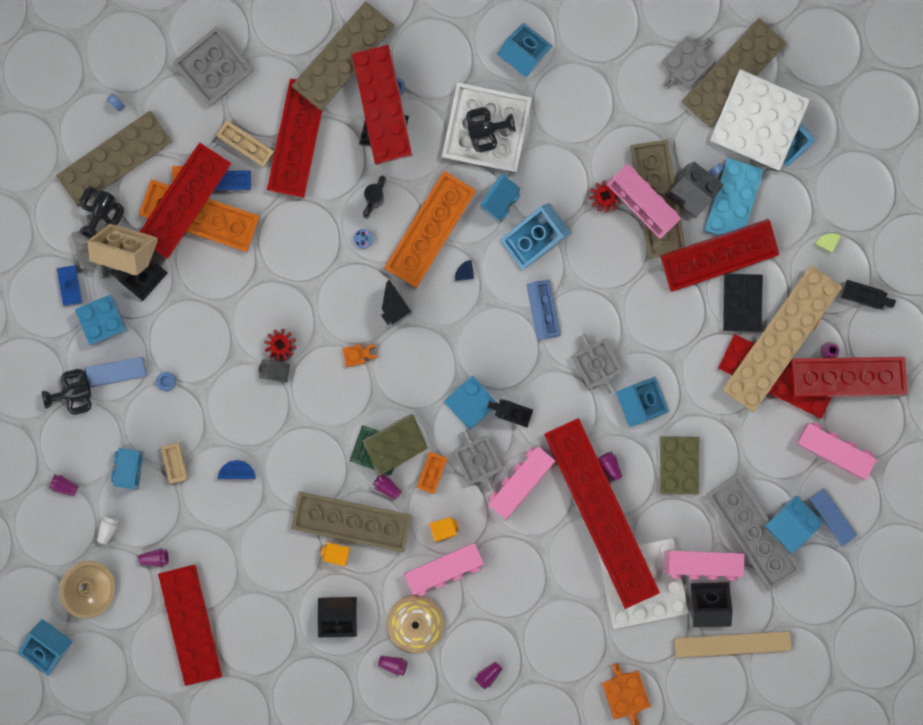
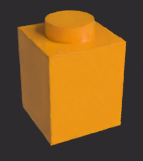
[429,517,459,542]
[320,542,351,567]

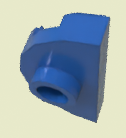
[217,460,256,479]

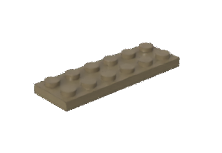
[292,1,395,111]
[681,18,787,128]
[56,111,173,207]
[630,139,686,259]
[291,491,412,553]

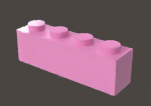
[607,164,681,239]
[796,422,877,480]
[488,446,556,520]
[404,543,484,597]
[664,550,745,580]

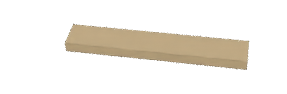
[674,631,791,658]

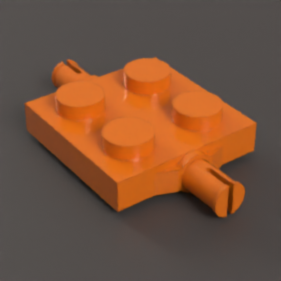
[601,662,651,725]

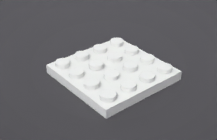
[710,69,811,171]
[442,82,532,173]
[597,538,689,629]

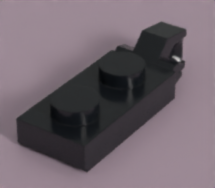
[841,280,896,310]
[487,399,533,428]

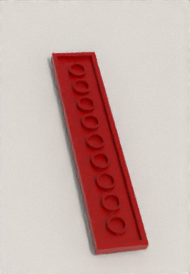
[544,418,660,609]

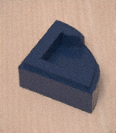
[455,260,474,281]

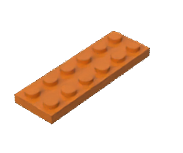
[384,171,476,289]
[139,179,260,253]

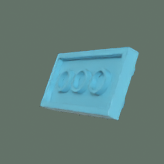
[704,158,764,235]

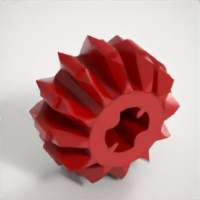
[589,180,620,213]
[264,329,297,361]

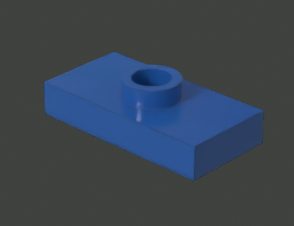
[214,170,251,191]
[57,265,83,306]

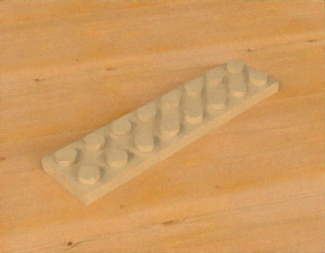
[722,265,842,412]

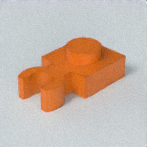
[343,344,378,367]

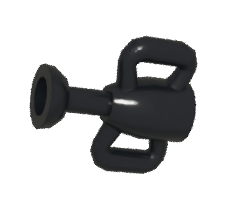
[466,107,516,153]
[363,175,387,219]
[79,187,124,239]
[41,369,92,415]

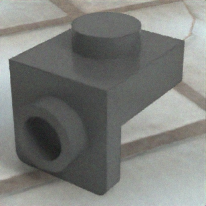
[258,359,290,383]

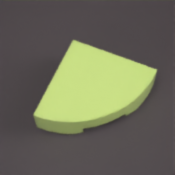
[815,233,841,253]

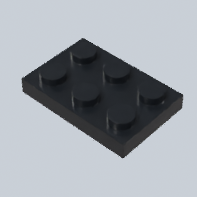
[723,274,763,332]

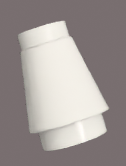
[97,515,119,545]

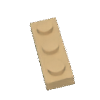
[216,120,274,168]

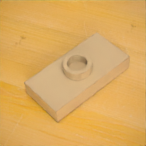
[160,442,189,484]

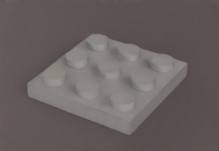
[173,26,253,107]

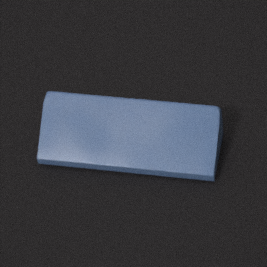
[526,280,560,340]
[85,357,147,387]
[808,488,857,547]

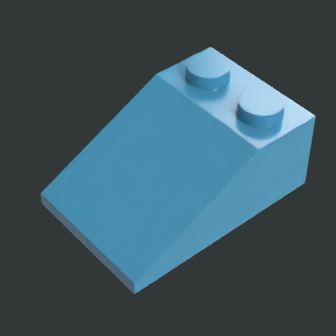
[500,203,572,270]

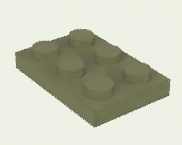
[363,414,428,475]
[660,436,699,494]

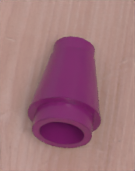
[820,342,839,358]
[598,451,623,481]
[49,474,79,496]
[372,474,402,500]
[139,548,169,567]
[378,655,408,676]
[474,662,503,690]

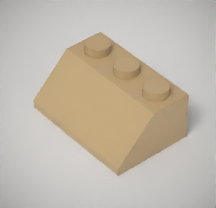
[87,224,158,275]

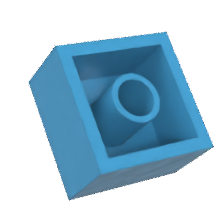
[75,294,128,346]

